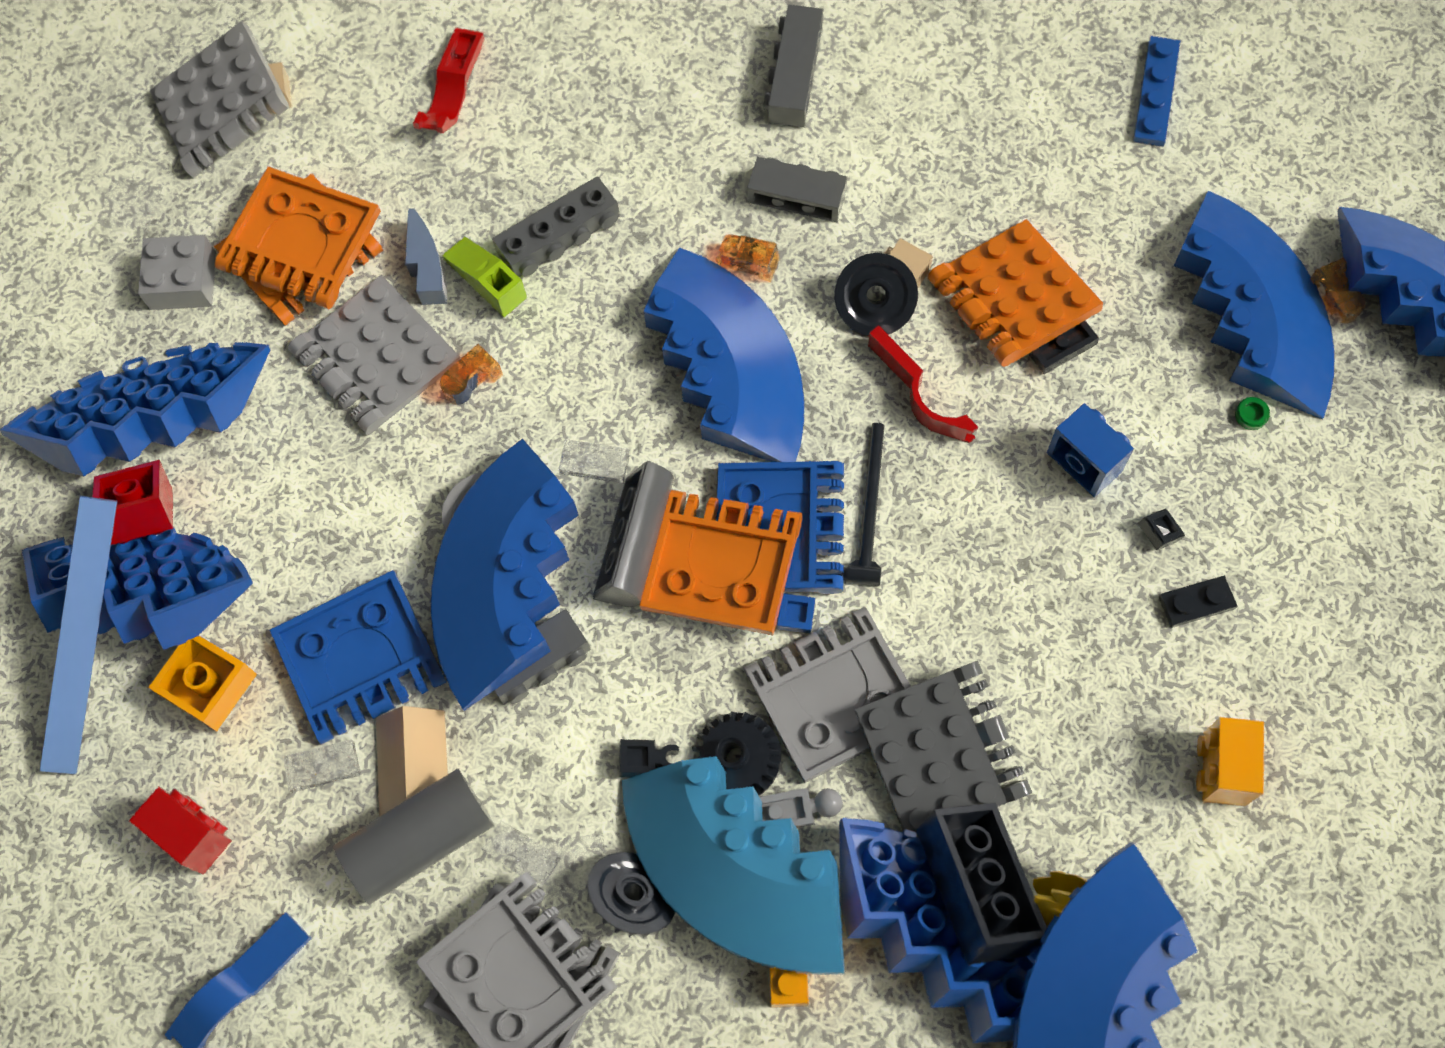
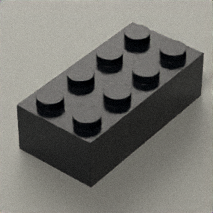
[916,803,1047,965]

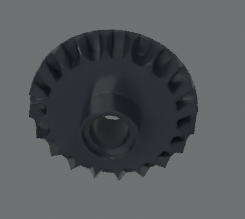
[834,252,918,336]
[692,711,781,796]
[585,852,676,938]

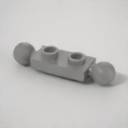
[760,788,843,828]

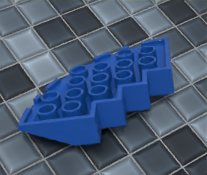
[1174,190,1335,420]
[1337,207,1445,357]
[644,247,804,462]
[0,342,271,477]
[431,439,579,711]
[22,528,253,650]
[839,818,1043,1043]
[1013,842,1198,1048]

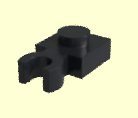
[619,739,679,778]

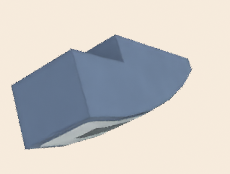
[405,208,447,305]

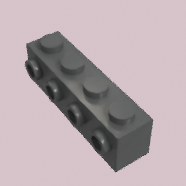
[763,4,824,128]
[492,176,620,277]

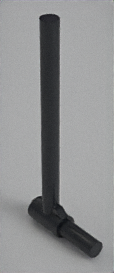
[817,422,885,586]

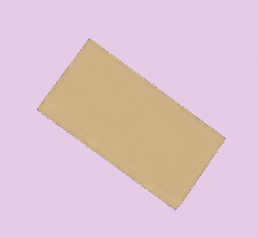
[376,706,448,817]

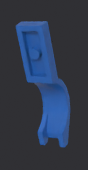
[165,912,312,1048]

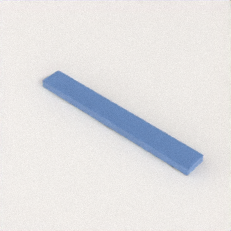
[40,496,117,774]

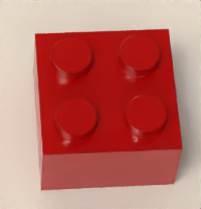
[93,459,173,545]
[129,786,232,875]

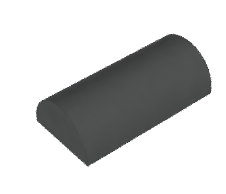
[593,461,674,607]
[333,768,495,905]

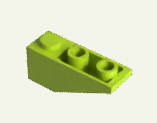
[442,237,527,317]

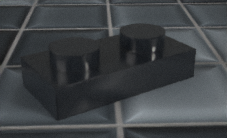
[1028,321,1099,374]
[1159,575,1238,628]

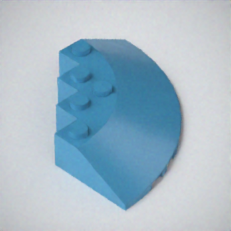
[622,757,845,975]

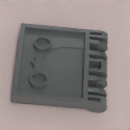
[854,660,1033,838]

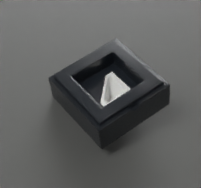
[1137,508,1185,551]

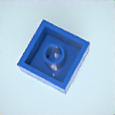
[1046,403,1134,498]

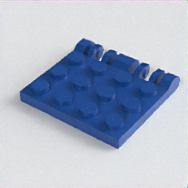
[716,461,844,594]
[270,570,447,745]

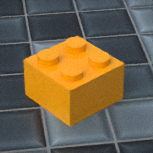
[148,635,257,731]
[1196,717,1264,806]

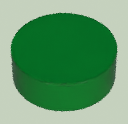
[1235,397,1270,430]

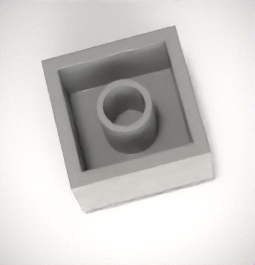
[138,235,216,310]

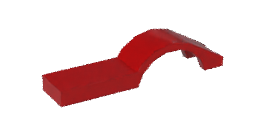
[413,27,485,134]
[868,326,978,443]

